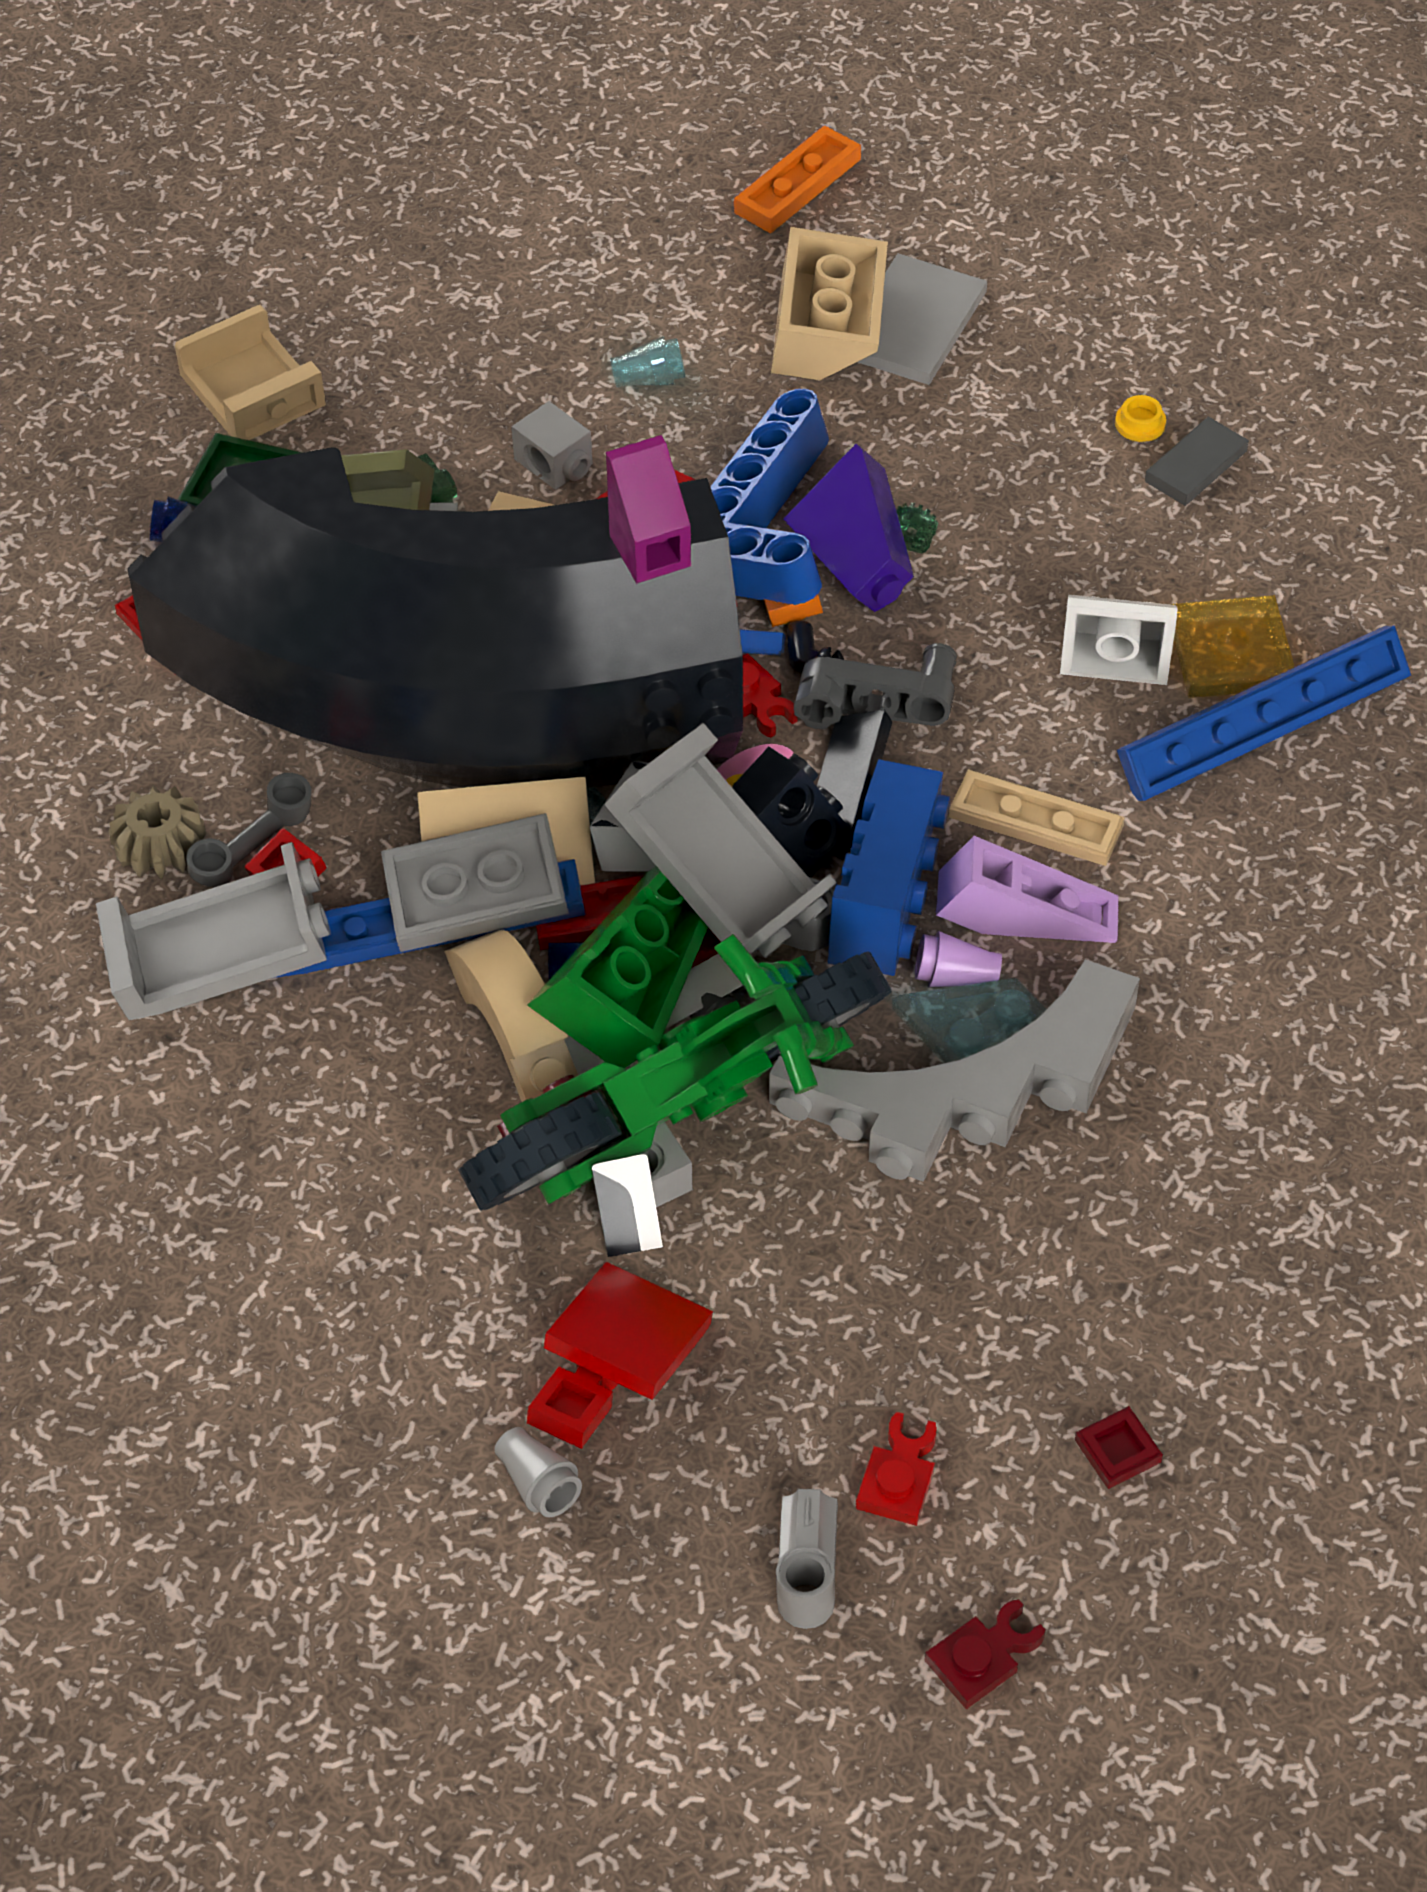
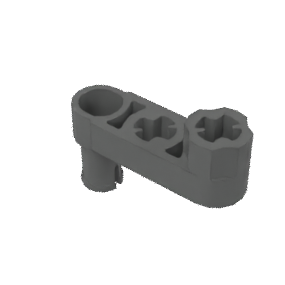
[793,643,957,729]

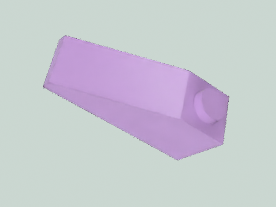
[936,836,1118,943]

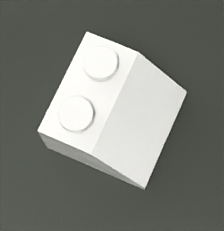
[1060,595,1178,685]

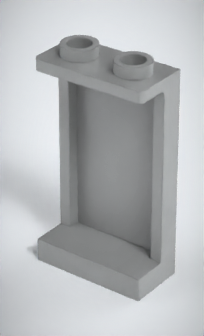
[605,723,837,958]
[96,842,331,1020]

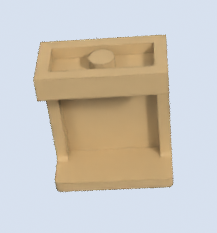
[175,305,326,440]

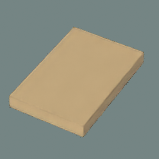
[417,777,595,885]

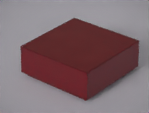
[1075,1406,1163,1489]

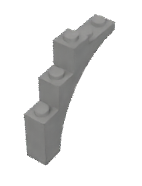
[769,959,1140,1182]

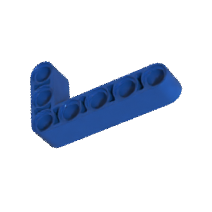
[711,389,829,605]

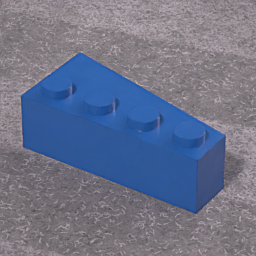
[828,759,950,976]

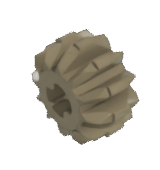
[109,784,206,880]

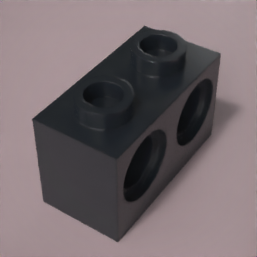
[732,746,851,878]

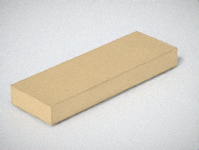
[948,769,1125,866]

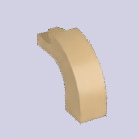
[444,930,578,1102]

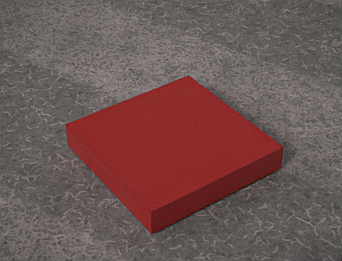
[544,1262,713,1400]

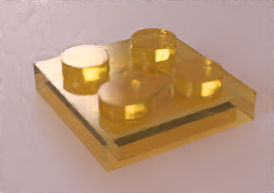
[1170,595,1295,698]

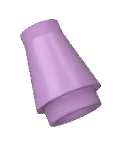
[915,931,1002,987]

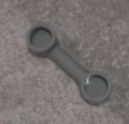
[187,773,311,887]

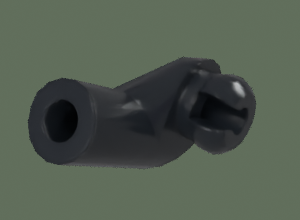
[787,620,844,674]

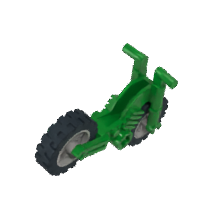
[458,934,892,1211]

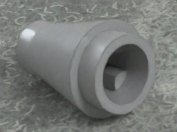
[495,1427,582,1518]

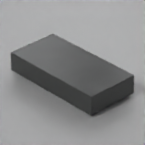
[1145,417,1249,506]

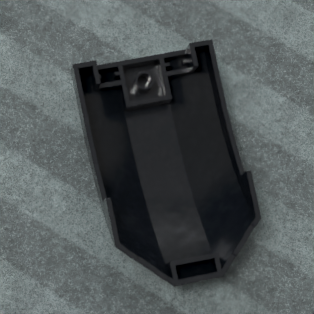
[127,447,743,789]

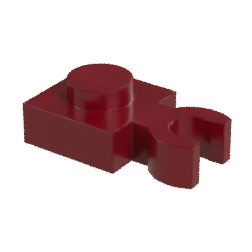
[924,1599,1046,1709]

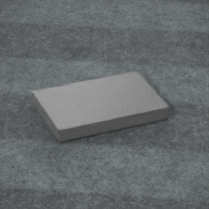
[858,253,987,385]
[381,813,569,952]

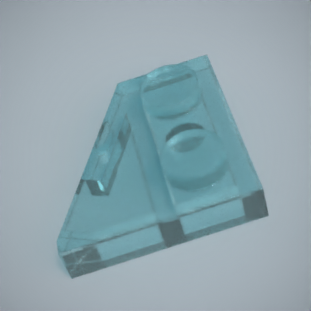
[892,978,1046,1063]

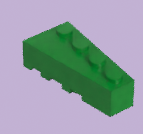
[527,866,708,1068]

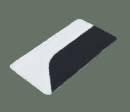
[592,1154,663,1257]

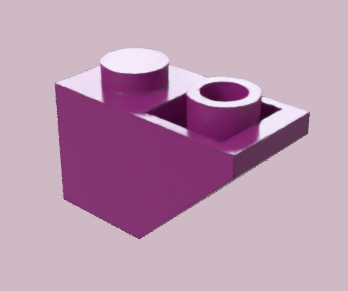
[606,435,691,584]

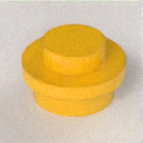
[1115,395,1166,442]

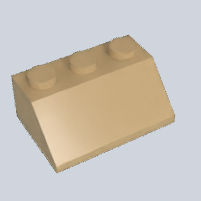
[771,227,888,380]

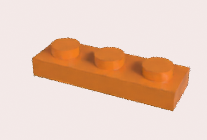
[734,125,861,234]

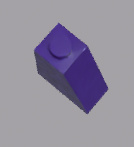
[783,443,914,612]

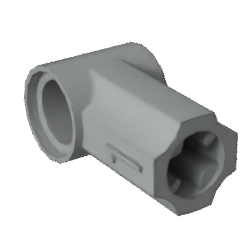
[776,1489,838,1629]

